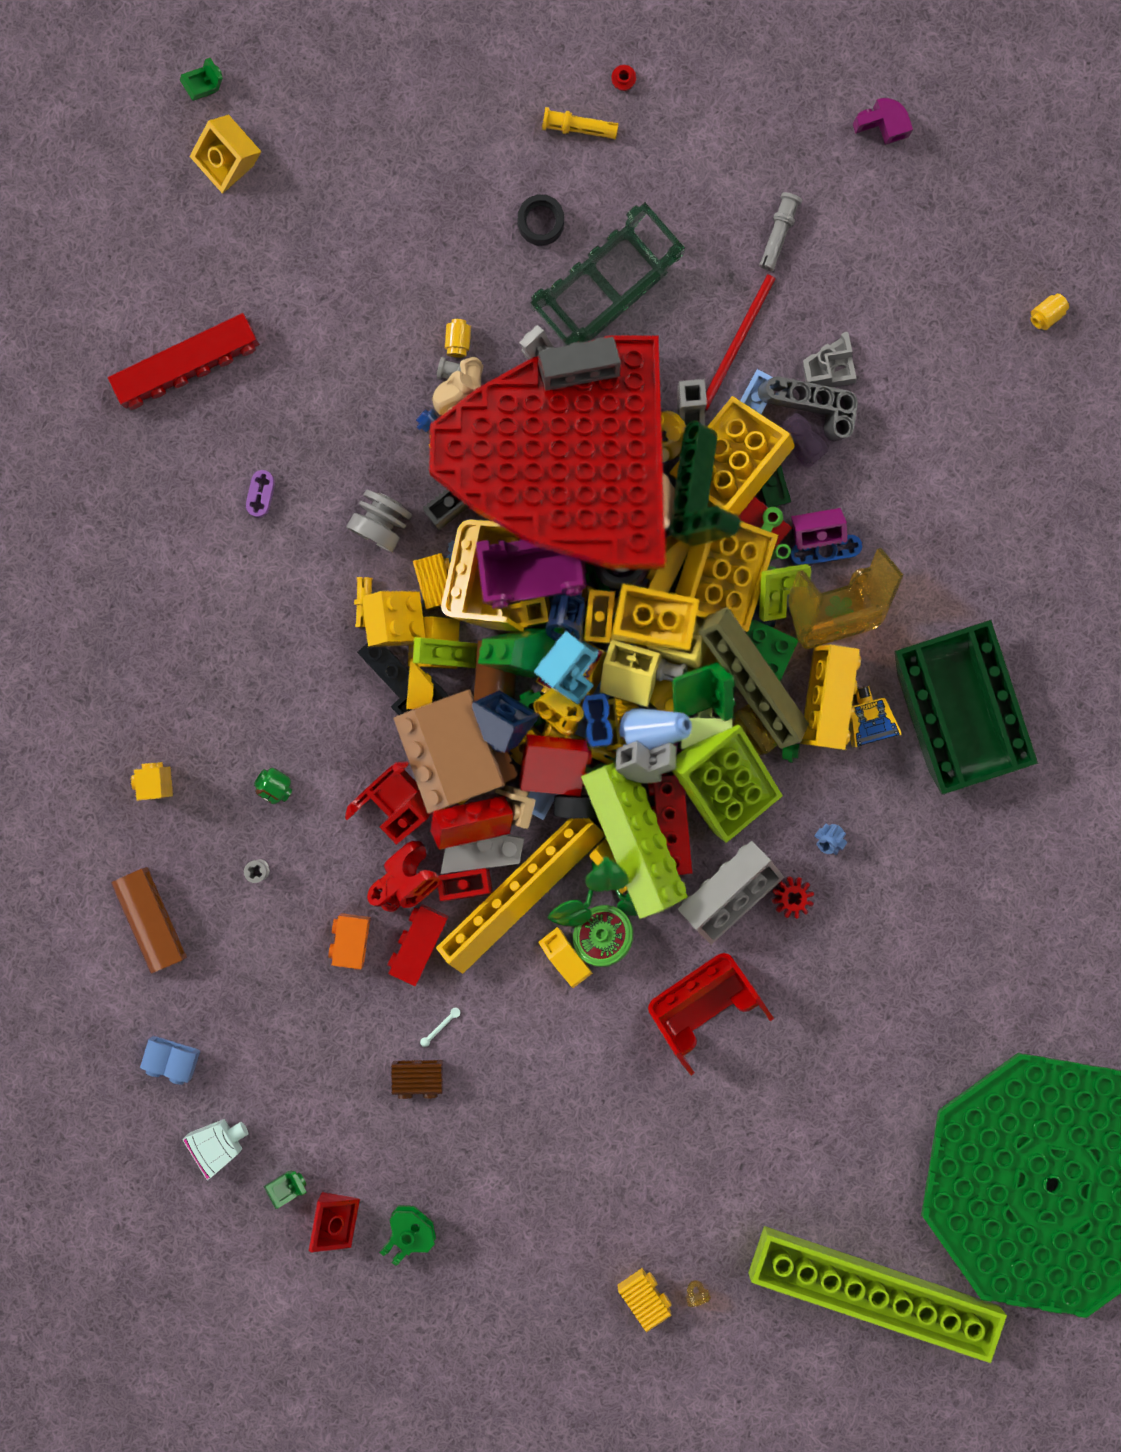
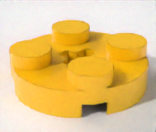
[661,411,686,462]

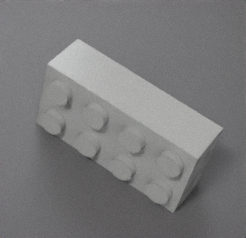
[678,841,784,945]

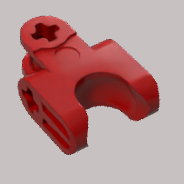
[367,841,440,912]

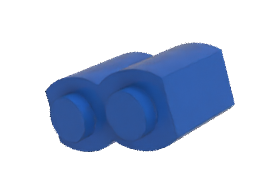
[582,694,612,749]

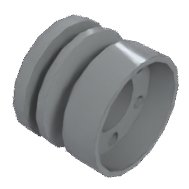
[346,490,413,553]

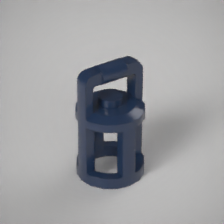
[546,593,587,641]

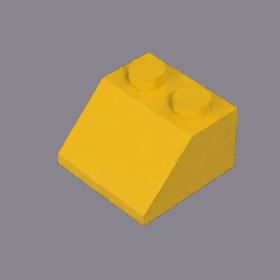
[189,114,261,193]

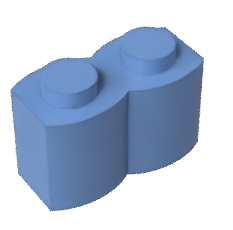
[140,1036,200,1085]

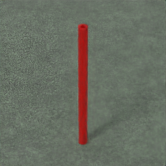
[705,274,776,411]

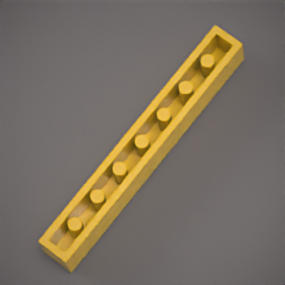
[436,818,605,974]

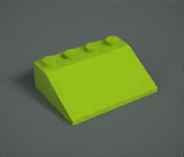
[672,725,783,843]

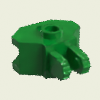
[379,1205,436,1266]

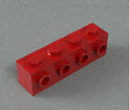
[648,772,693,875]

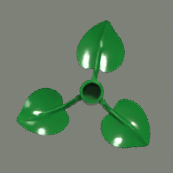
[548,856,638,926]

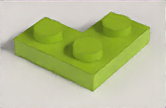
[759,564,811,622]

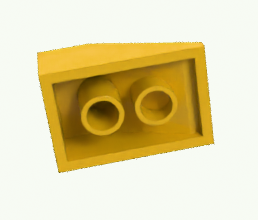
[611,584,699,650]

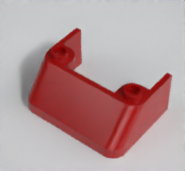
[648,953,774,1075]

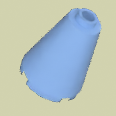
[619,708,692,750]

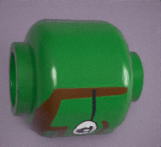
[253,768,293,805]

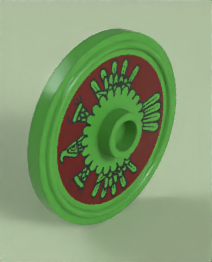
[573,905,634,967]

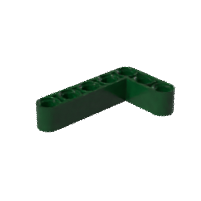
[669,421,741,546]

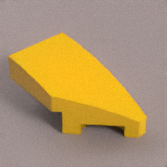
[406,659,434,709]

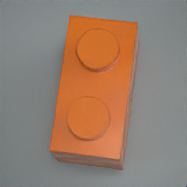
[328,913,371,969]

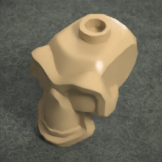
[432,357,483,416]

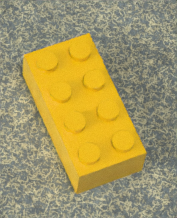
[800,645,861,750]

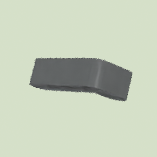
[758,377,858,441]

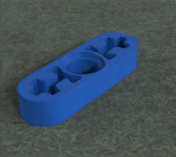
[790,535,862,565]

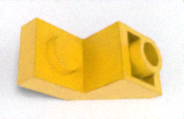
[538,927,593,988]

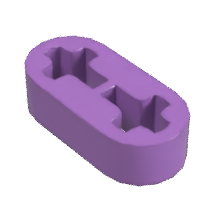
[246,470,275,518]

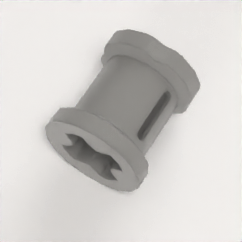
[437,357,461,380]
[656,658,688,682]
[244,859,270,883]

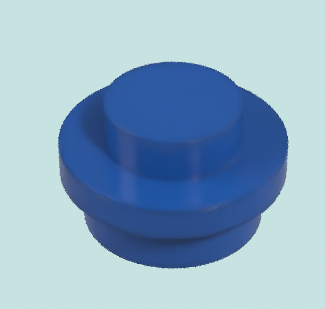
[416,409,438,432]

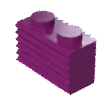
[791,508,848,551]

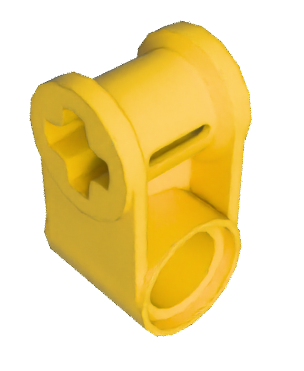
[534,688,584,736]

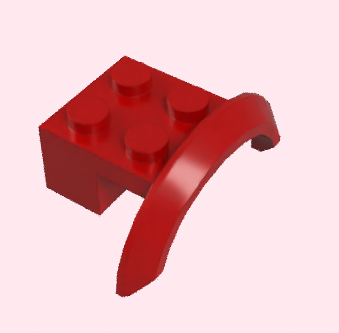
[345,761,433,845]

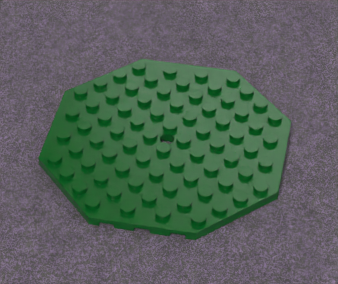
[921,1052,1121,1318]

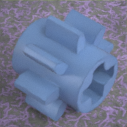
[815,823,847,855]

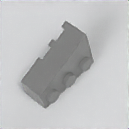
[441,834,525,874]

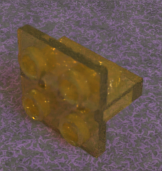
[732,703,778,756]

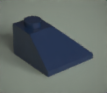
[472,690,540,753]

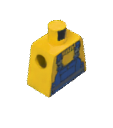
[849,686,902,747]

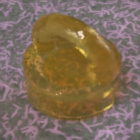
[685,1280,711,1307]

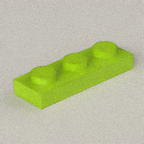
[413,637,478,668]

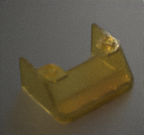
[788,548,904,649]

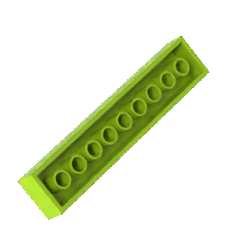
[748,1226,1007,1363]

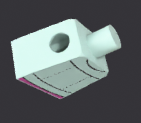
[182,1119,248,1180]

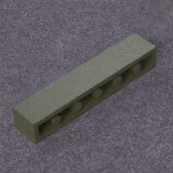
[698,607,809,749]

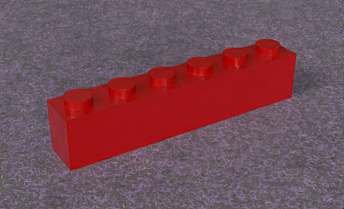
[107,313,260,409]

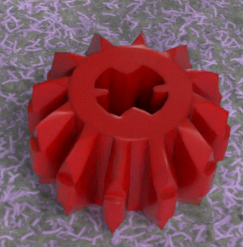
[772,876,814,919]

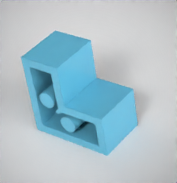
[534,631,597,705]

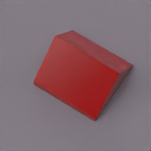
[309,1192,360,1253]

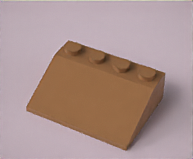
[393,690,505,813]

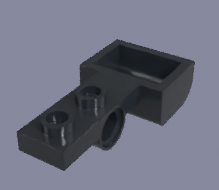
[357,642,449,715]

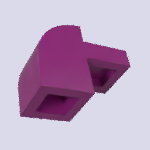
[852,98,913,145]

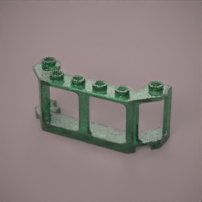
[530,202,685,346]

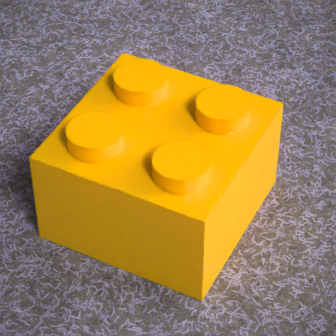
[362,591,426,647]

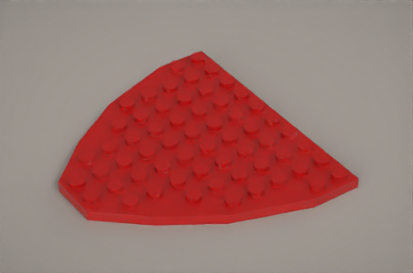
[429,336,666,569]

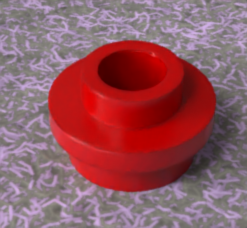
[611,65,636,91]

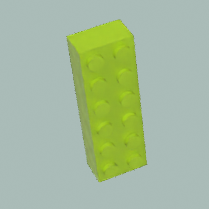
[581,762,688,919]

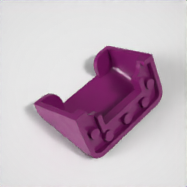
[476,540,586,609]

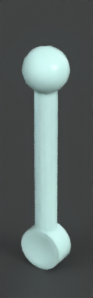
[420,1008,460,1047]

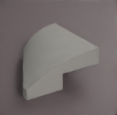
[803,332,857,387]

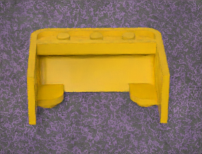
[441,520,524,632]

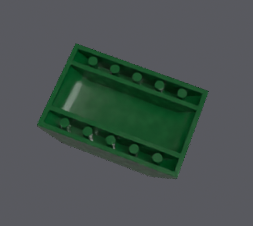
[894,620,1038,795]

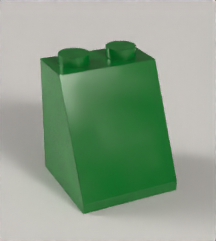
[478,628,565,678]

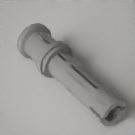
[759,192,803,271]

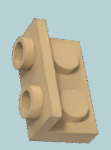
[495,785,536,829]

